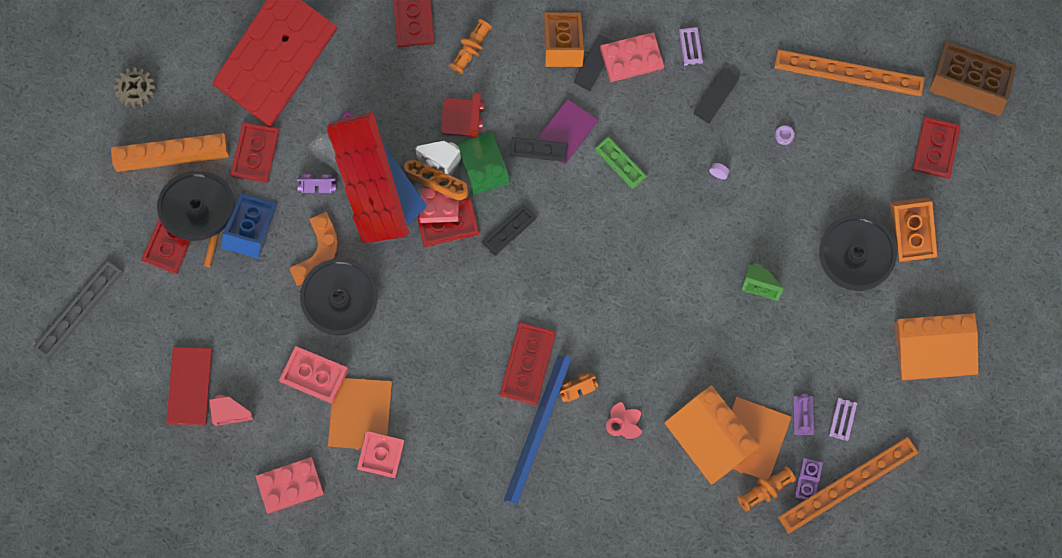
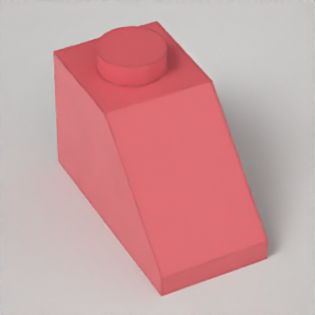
[209,395,254,426]

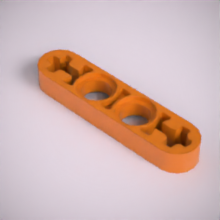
[404,160,469,200]

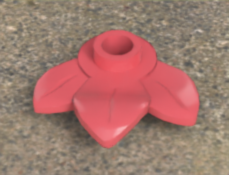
[606,402,642,439]

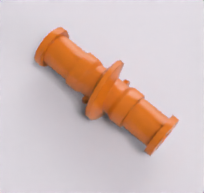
[449,19,493,75]
[738,466,796,512]

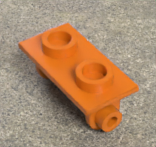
[559,372,599,403]

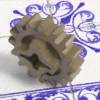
[114,67,156,109]

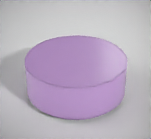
[775,125,795,145]
[710,163,730,179]

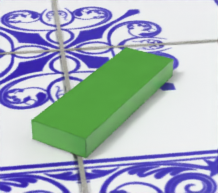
[594,136,647,189]

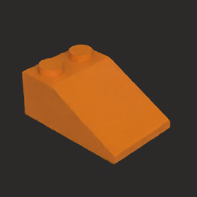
[544,12,584,67]
[890,197,937,262]

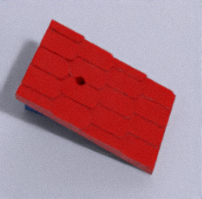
[212,0,338,127]
[327,111,427,243]

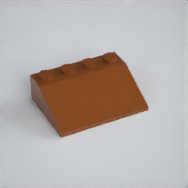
[929,41,1016,116]

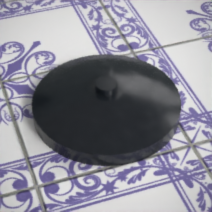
[157,171,235,241]
[819,215,897,291]
[300,259,378,336]

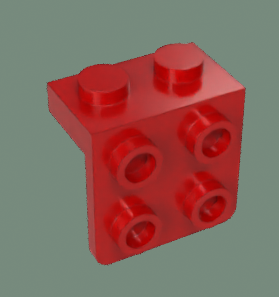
[441,93,484,137]

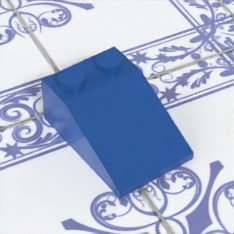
[222,193,277,259]

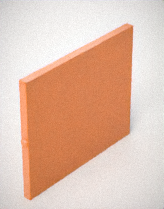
[328,378,392,450]
[731,397,791,480]

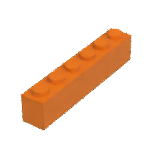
[111,133,229,172]

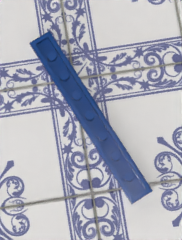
[504,355,571,503]

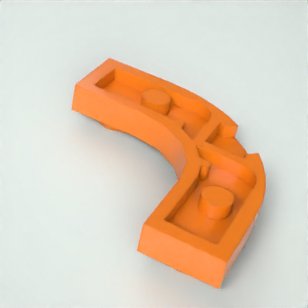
[289,212,338,286]

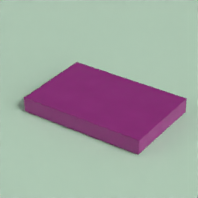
[536,99,598,165]

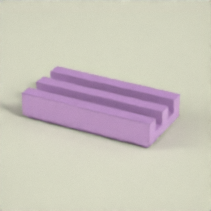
[679,27,703,66]
[829,398,857,441]

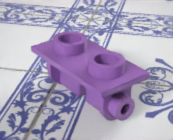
[297,174,337,193]
[793,394,814,435]

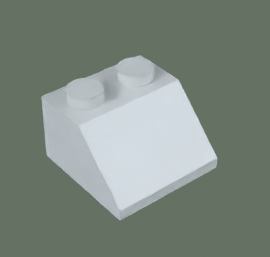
[416,141,461,176]

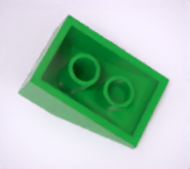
[456,132,509,195]

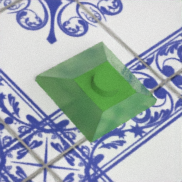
[741,264,783,301]

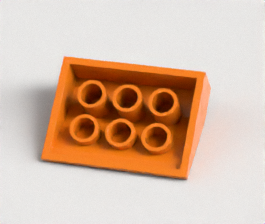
[894,313,979,381]
[664,385,760,485]

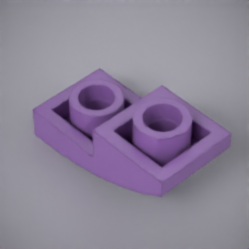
[794,458,823,501]

